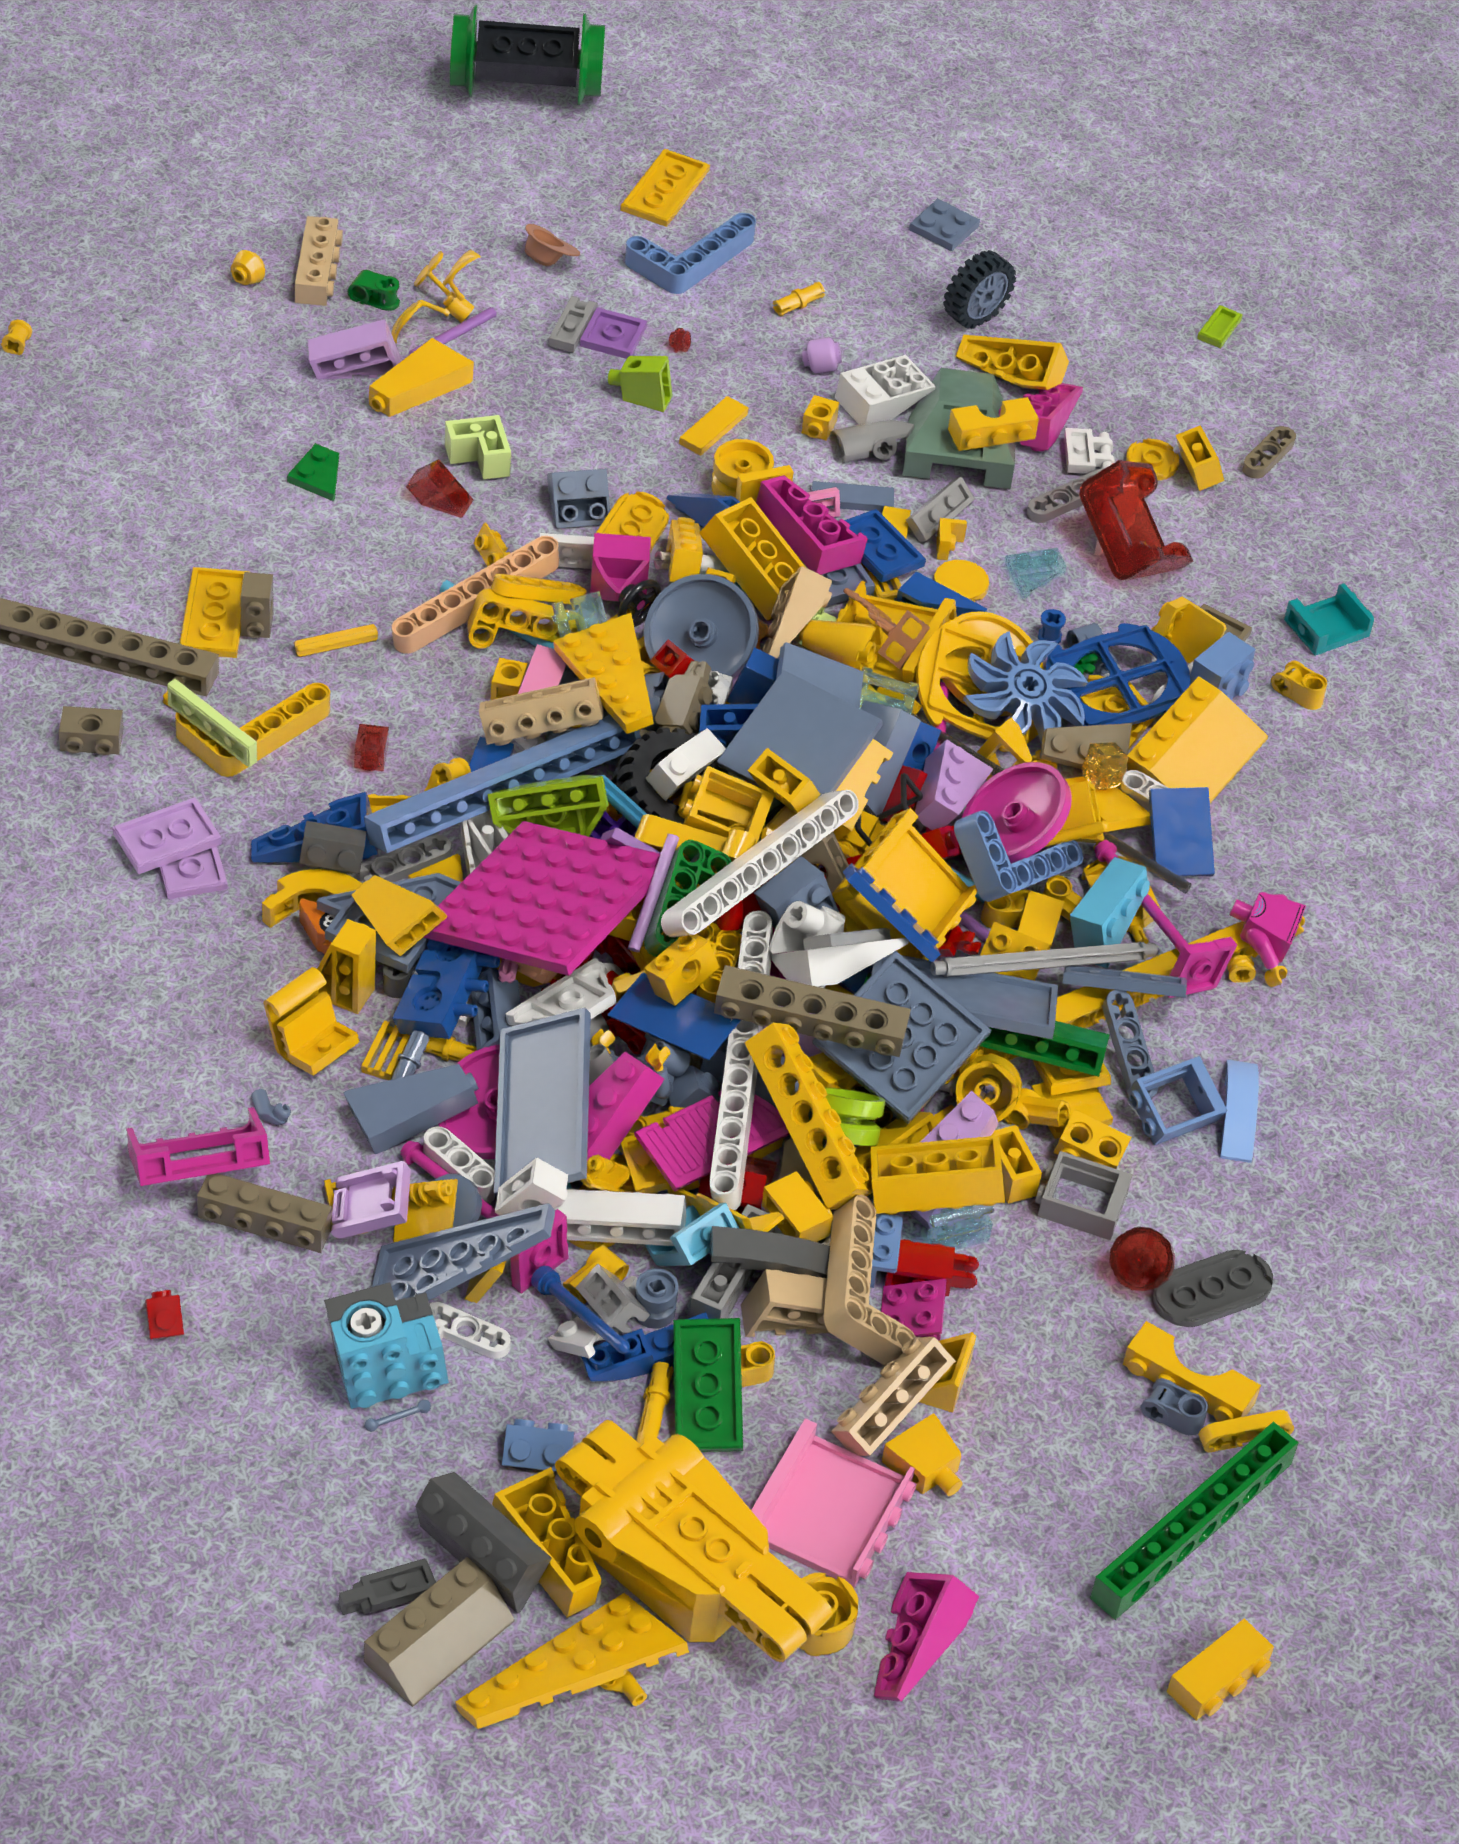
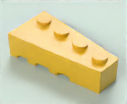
[492,1467,602,1618]

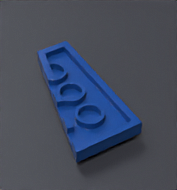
[843,863,941,962]

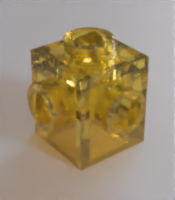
[1082,742,1129,790]

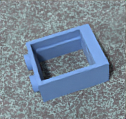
[1127,1056,1228,1146]

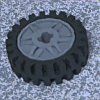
[943,250,1016,329]

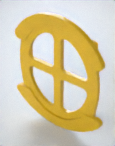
[916,620,1041,752]

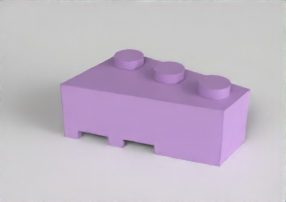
[308,319,401,379]

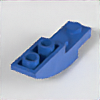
[581,1312,709,1381]

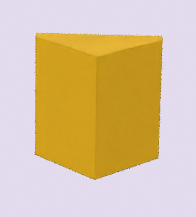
[919,1332,976,1413]

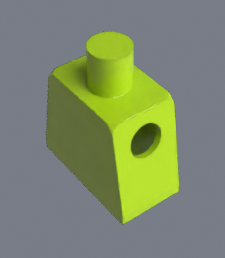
[608,356,673,412]

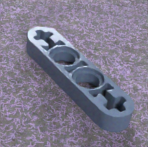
[1102,990,1158,1100]

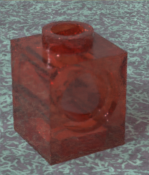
[354,724,389,771]

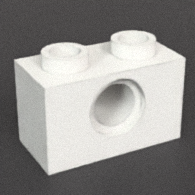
[495,1158,568,1216]

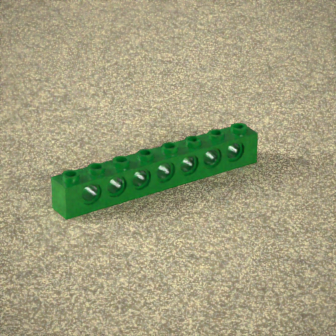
[1090,1421,1299,1620]

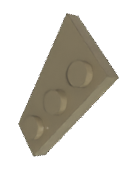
[1040,723,1132,780]

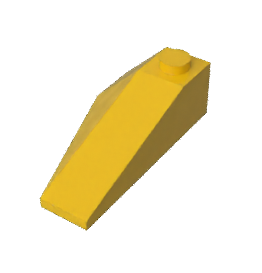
[956,334,1069,390]

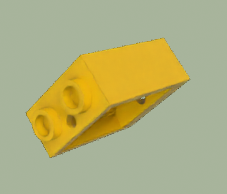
[681,766,775,844]

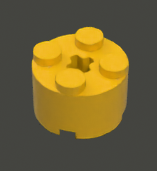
[956,1053,1022,1122]
[799,1572,859,1656]

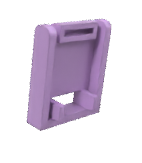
[331,1161,411,1239]

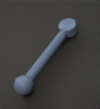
[365,1400,431,1432]

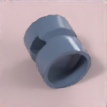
[635,1268,679,1329]

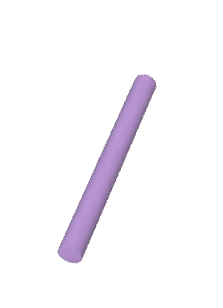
[628,834,679,952]

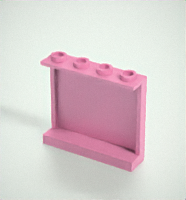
[751,1418,917,1588]

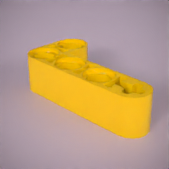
[467,588,584,649]
[635,814,756,873]

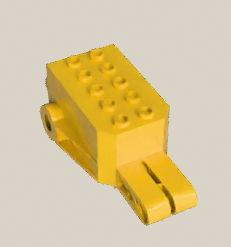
[555,1420,833,1662]

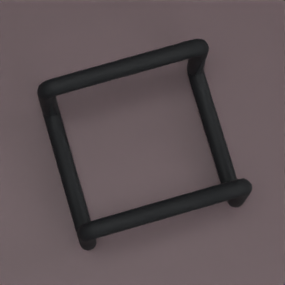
[855,773,923,846]

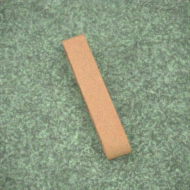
[392,536,559,653]

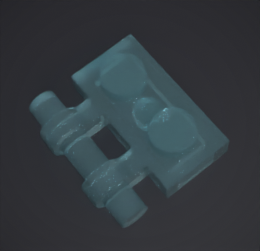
[552,591,607,638]
[926,1205,994,1250]

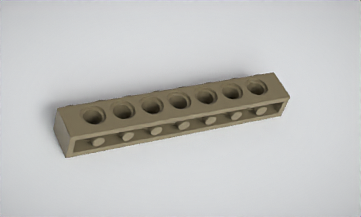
[0,598,219,697]

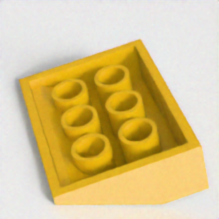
[1127,676,1268,803]

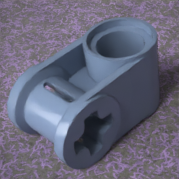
[636,1033,690,1077]
[1140,1378,1208,1435]

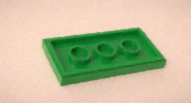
[673,1318,743,1452]

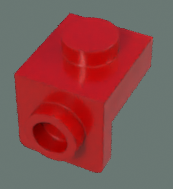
[145,1290,184,1340]

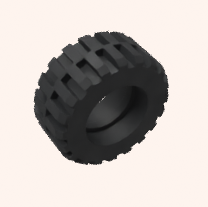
[611,727,729,824]

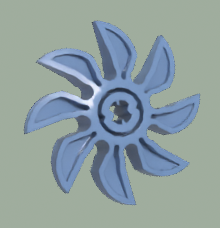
[963,631,1088,744]

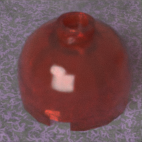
[1109,1226,1176,1292]

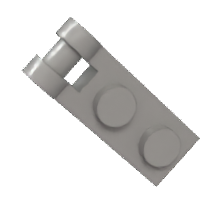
[548,296,598,353]

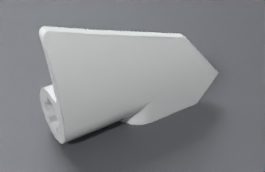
[769,901,845,954]

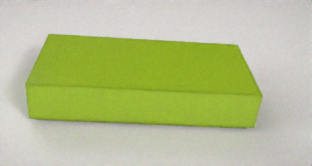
[1197,305,1243,349]

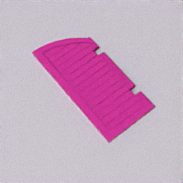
[634,1090,790,1192]

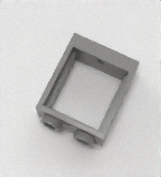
[1035,1151,1133,1240]

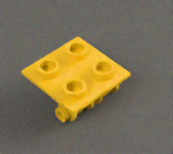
[980,922,1050,981]
[391,1179,458,1243]

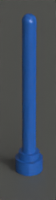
[531,1266,630,1354]

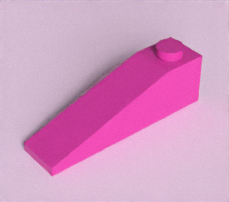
[999,383,1083,451]

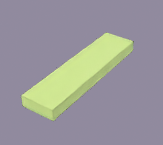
[167,679,257,767]

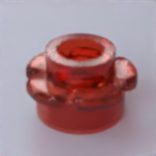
[669,328,691,353]

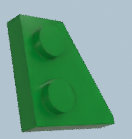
[287,443,339,501]

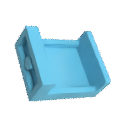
[645,1203,739,1266]

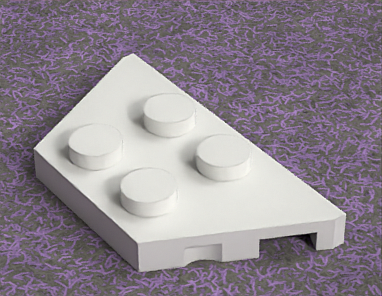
[505,958,616,1026]

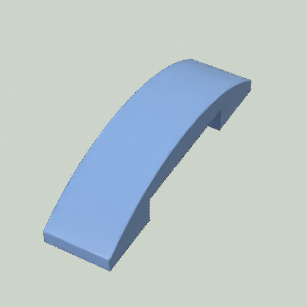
[1220,1060,1259,1163]

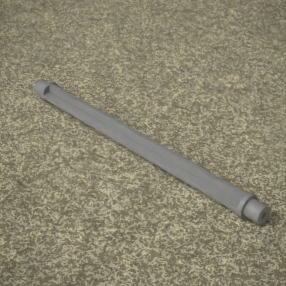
[930,942,1158,977]

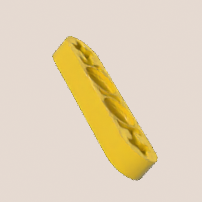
[491,574,587,605]

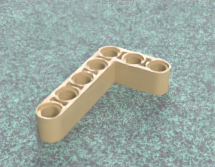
[823,1194,916,1365]

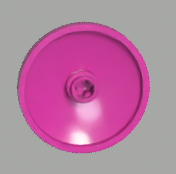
[962,762,1072,864]
[438,1044,500,1160]

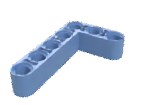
[625,213,756,294]
[954,810,1083,902]

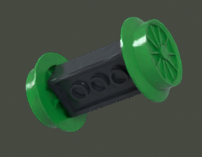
[450,5,605,106]

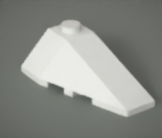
[771,938,908,989]

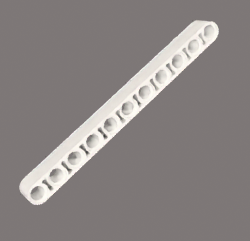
[710,911,773,1210]

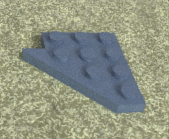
[317,873,461,973]

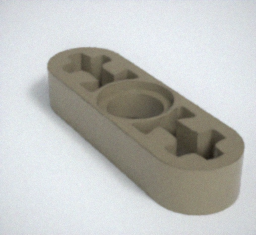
[1242,426,1296,479]

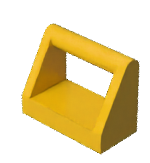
[974,718,1032,781]

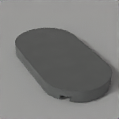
[1152,1250,1273,1327]

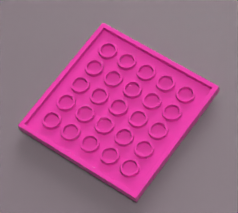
[424,821,660,976]

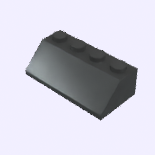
[415,1472,552,1613]

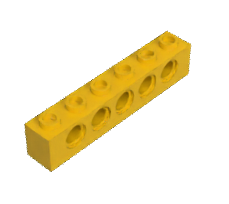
[744,1022,873,1210]

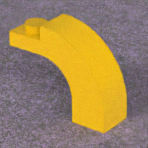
[262,869,362,928]

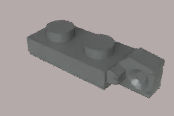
[338,1558,436,1615]

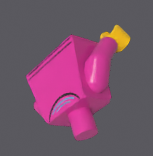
[1229,892,1306,987]

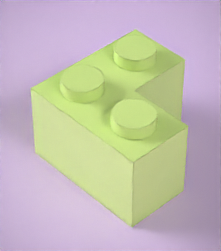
[445,415,511,479]

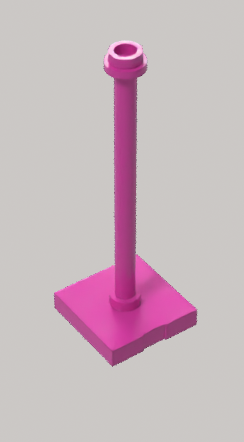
[1094,840,1237,998]
[400,1141,569,1294]

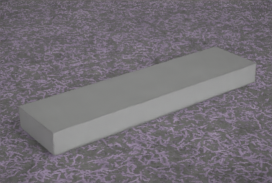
[803,928,891,950]

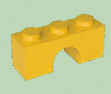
[948,397,1039,451]

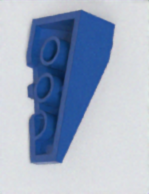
[251,792,378,862]

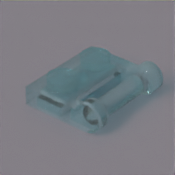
[860,666,919,714]

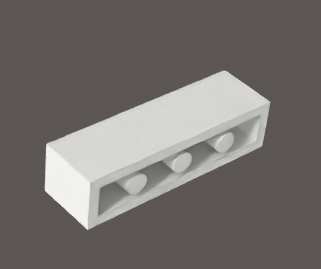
[554,1189,687,1246]

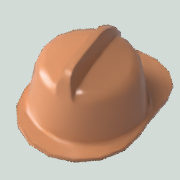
[525,224,580,266]

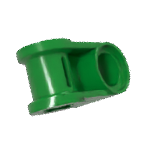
[347,270,400,311]

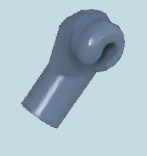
[251,1089,291,1125]

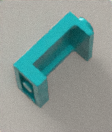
[1284,583,1375,656]

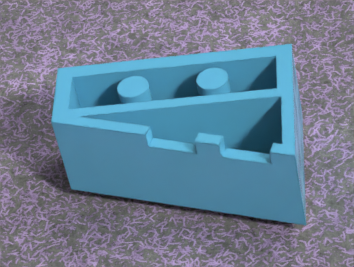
[1070,857,1150,968]

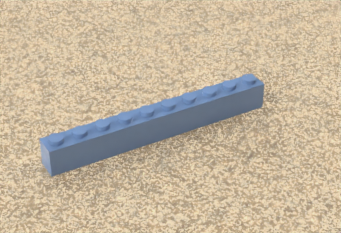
[364,715,641,853]

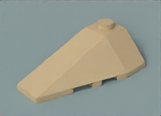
[762,566,832,658]

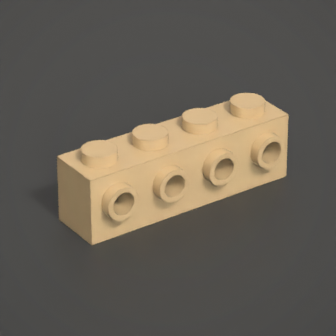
[295,216,343,306]
[479,677,603,746]
[831,1337,955,1456]

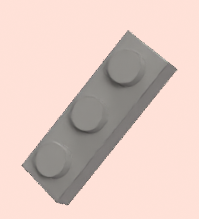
[906,476,975,543]

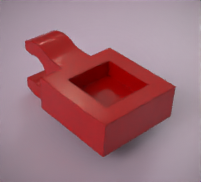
[938,925,982,957]

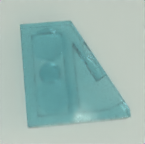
[1005,548,1067,599]

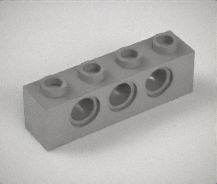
[689,1204,776,1319]

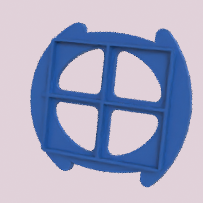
[1046,623,1190,726]

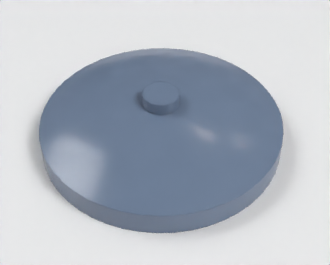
[644,574,759,679]

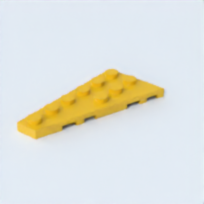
[553,613,654,734]
[455,1593,689,1729]

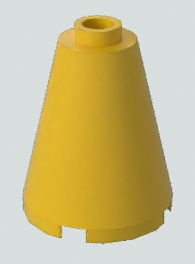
[799,620,883,679]

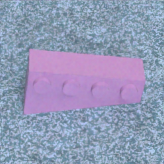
[908,1091,999,1233]

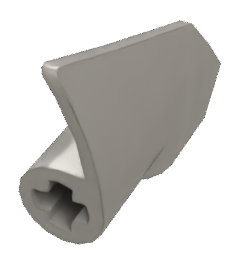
[831,420,914,463]

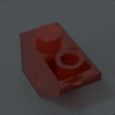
[406,459,474,518]

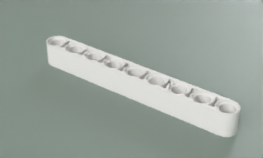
[661,789,858,937]

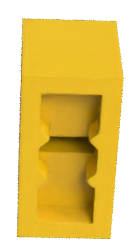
[1054,1110,1132,1169]

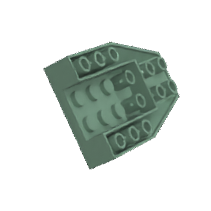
[903,368,1015,489]

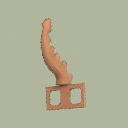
[843,588,930,670]

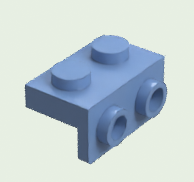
[870,1214,903,1288]
[502,1419,575,1472]

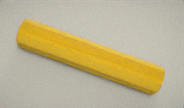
[294,624,378,657]

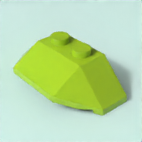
[487,775,609,837]

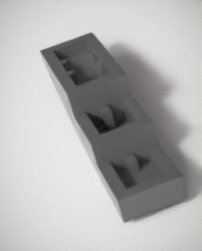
[710,1226,830,1278]

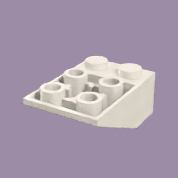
[835,355,936,425]

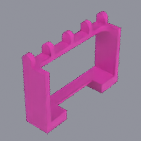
[126,1107,270,1186]

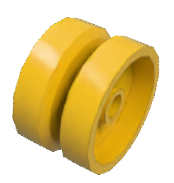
[711,439,774,498]

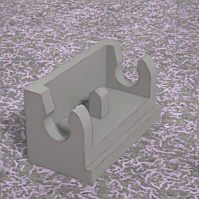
[576,1264,650,1333]

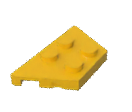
[1080,675,1154,749]

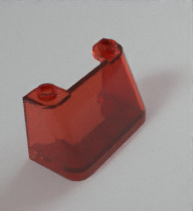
[1079,460,1194,581]

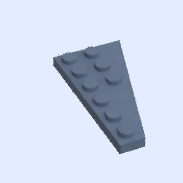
[372,1203,555,1300]

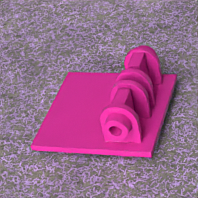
[881,1279,946,1341]

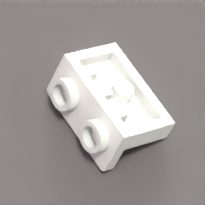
[540,533,594,569]

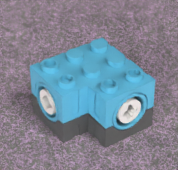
[324,1282,449,1409]

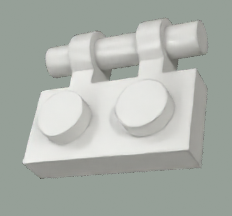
[1064,428,1115,474]

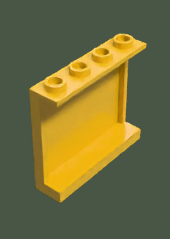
[836,581,957,693]
[832,808,978,960]

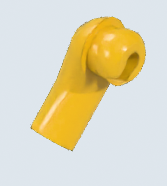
[600,1670,647,1706]

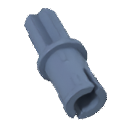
[391,1030,429,1080]

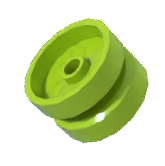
[811,1087,885,1146]

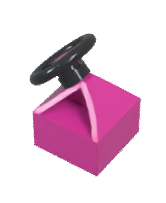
[590,533,662,627]

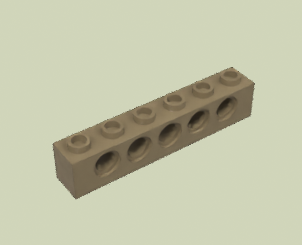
[714,965,911,1057]

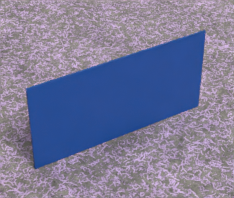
[608,972,741,1060]

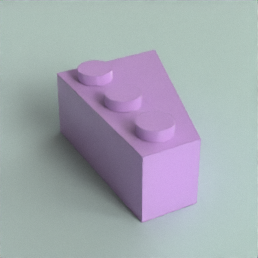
[915,739,993,830]

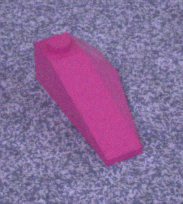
[874,1572,979,1702]

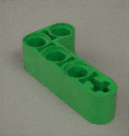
[644,840,732,957]

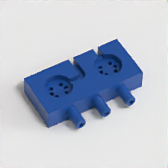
[392,939,500,1039]

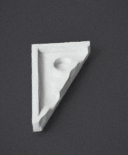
[548,1276,637,1358]

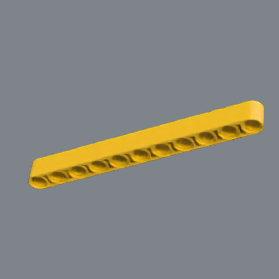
[982,921,1259,1061]

